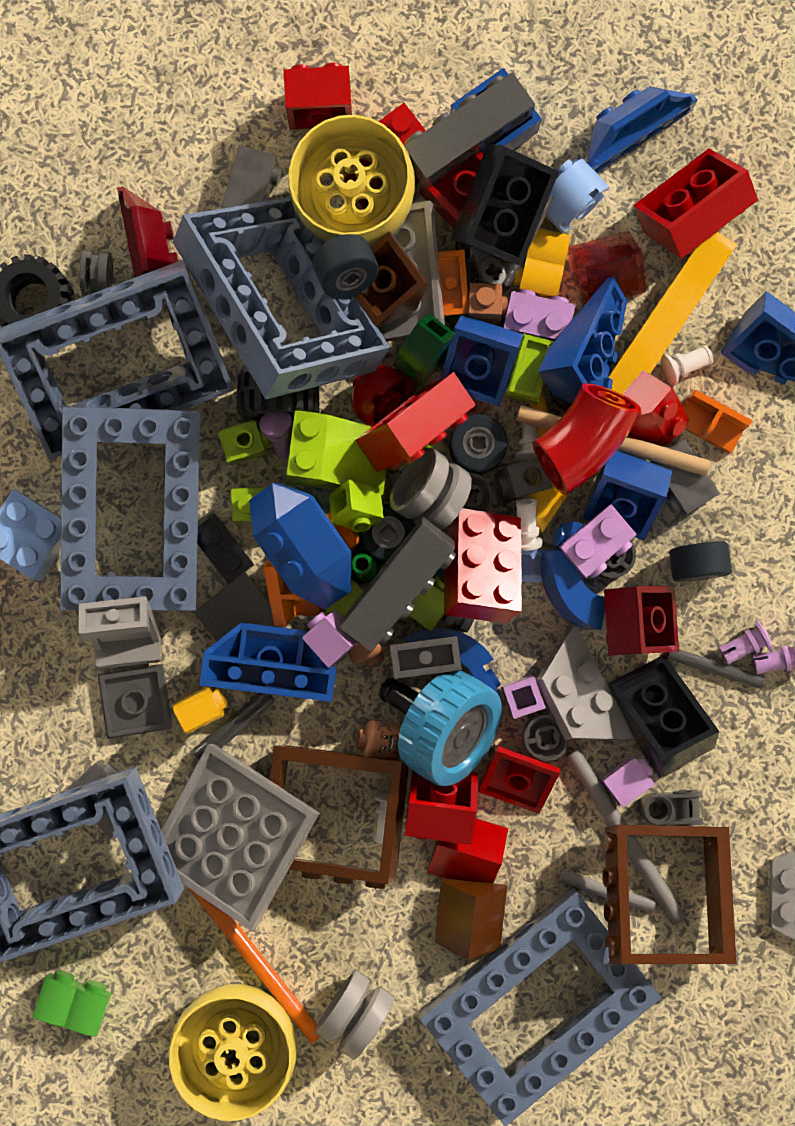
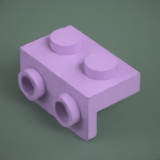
[504,289,576,341]
[559,504,637,578]

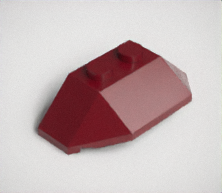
[117,186,179,320]

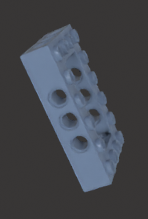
[173,197,390,399]
[0,260,234,460]
[60,406,200,611]
[0,766,184,962]
[420,887,662,1126]

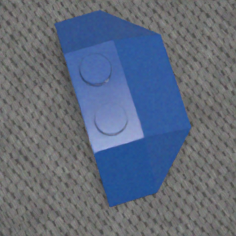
[586,86,698,173]
[249,481,351,609]
[199,622,336,702]

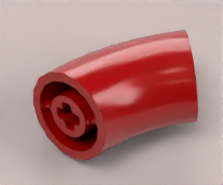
[532,383,641,496]

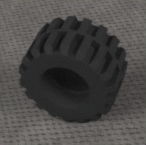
[0,254,75,327]
[237,368,319,421]

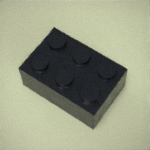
[451,144,559,266]

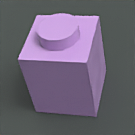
[302,610,359,668]
[501,675,545,719]
[600,756,655,808]

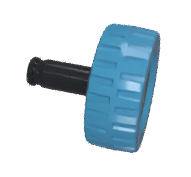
[379,670,502,786]

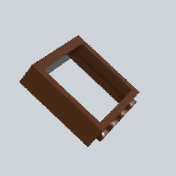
[270,745,409,889]
[601,825,737,964]

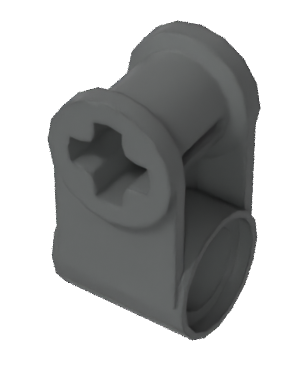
[455,241,506,290]
[638,790,704,826]

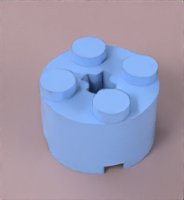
[546,158,610,234]

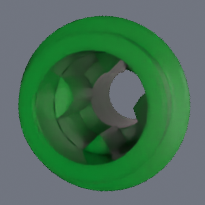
[351,550,379,583]

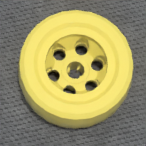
[288,115,415,247]
[169,984,297,1121]

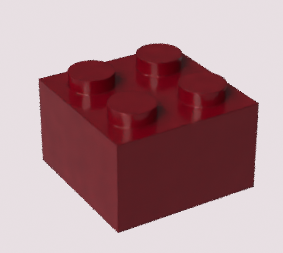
[603,586,679,656]

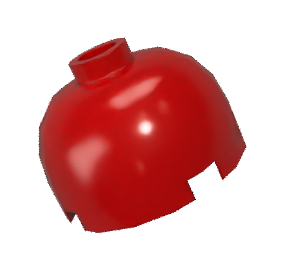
[351,365,414,427]

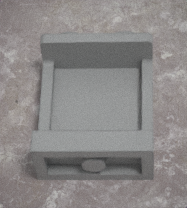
[79,596,161,669]

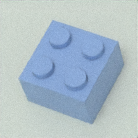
[0,489,61,582]

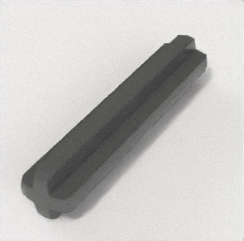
[193,693,275,760]

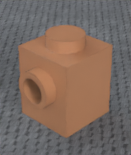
[468,283,508,326]

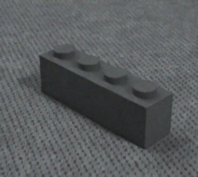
[404,72,535,188]
[340,517,456,652]

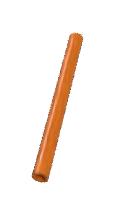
[188,888,320,1044]

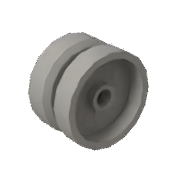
[389,448,472,531]
[314,969,394,1060]

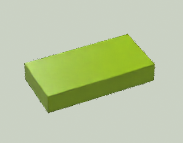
[506,333,555,405]

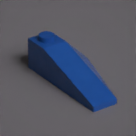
[538,276,627,403]
[721,291,795,385]

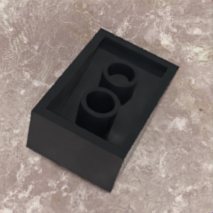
[608,655,720,778]

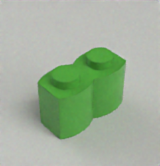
[32,970,112,1037]

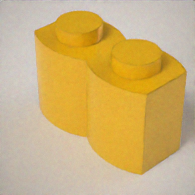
[513,228,571,299]
[173,686,229,735]

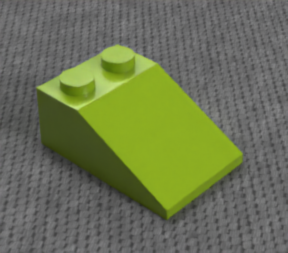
[285,410,386,497]

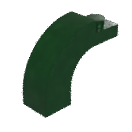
[393,313,456,387]

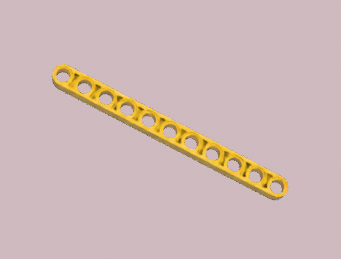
[515,232,737,533]

